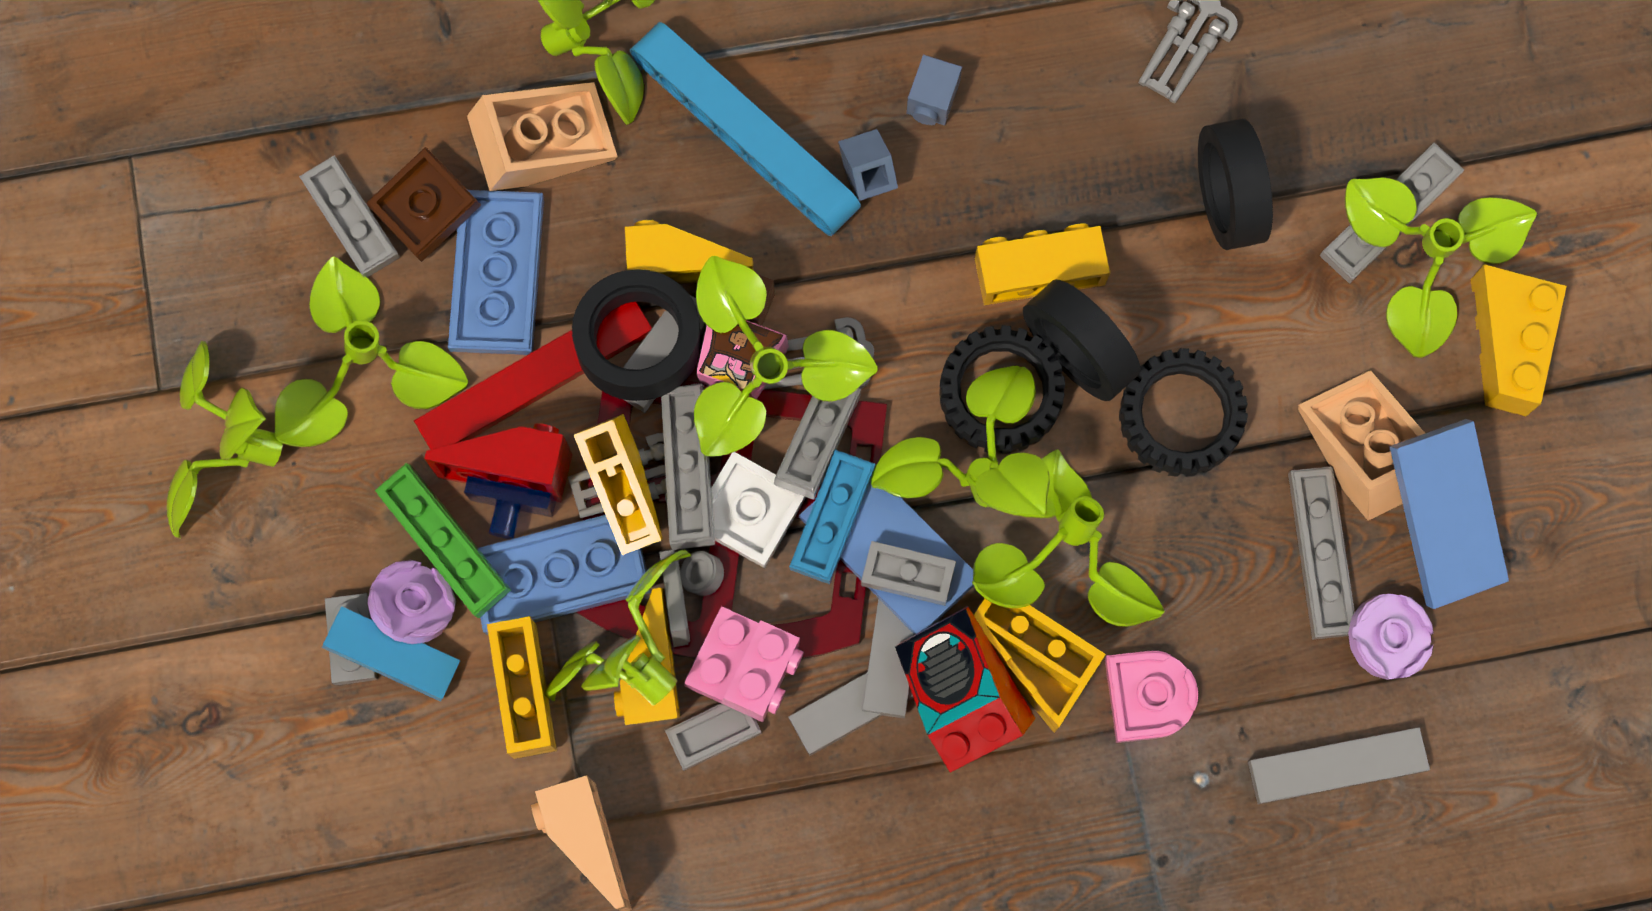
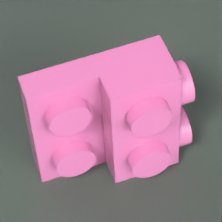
[684,606,804,722]

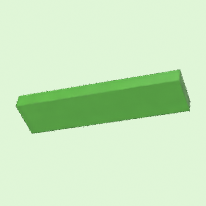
[375,463,511,618]

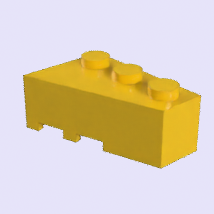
[1471,265,1567,416]
[974,598,1106,733]

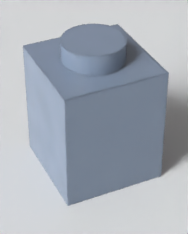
[906,55,962,126]
[838,129,898,201]

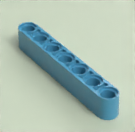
[630,22,861,236]

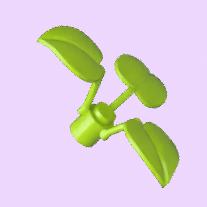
[538,0,655,125]
[1345,178,1537,358]
[275,256,468,447]
[694,256,878,456]
[167,341,283,538]
[871,366,1050,518]
[972,449,1165,626]
[545,550,691,706]

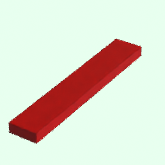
[414,302,652,450]

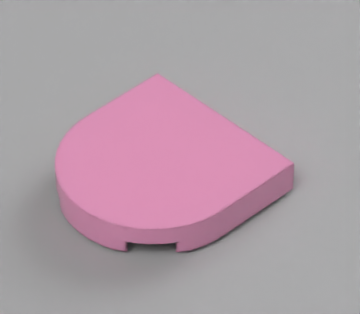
[1105,651,1198,743]

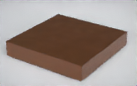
[366,147,481,262]

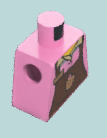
[697,320,789,399]

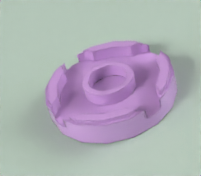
[367,560,456,644]
[1348,594,1433,680]

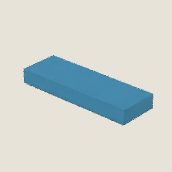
[789,450,875,584]
[321,606,460,702]

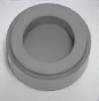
[680,551,724,596]

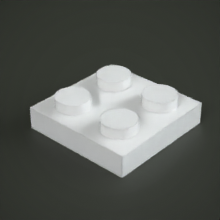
[711,452,806,568]

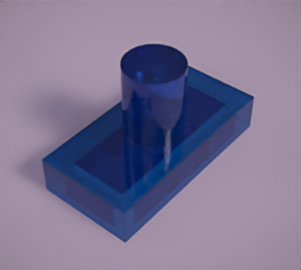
[464,476,556,539]

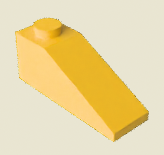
[625,220,754,284]
[574,414,663,555]
[614,588,681,725]

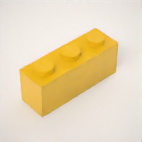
[975,223,1110,305]
[487,616,557,759]

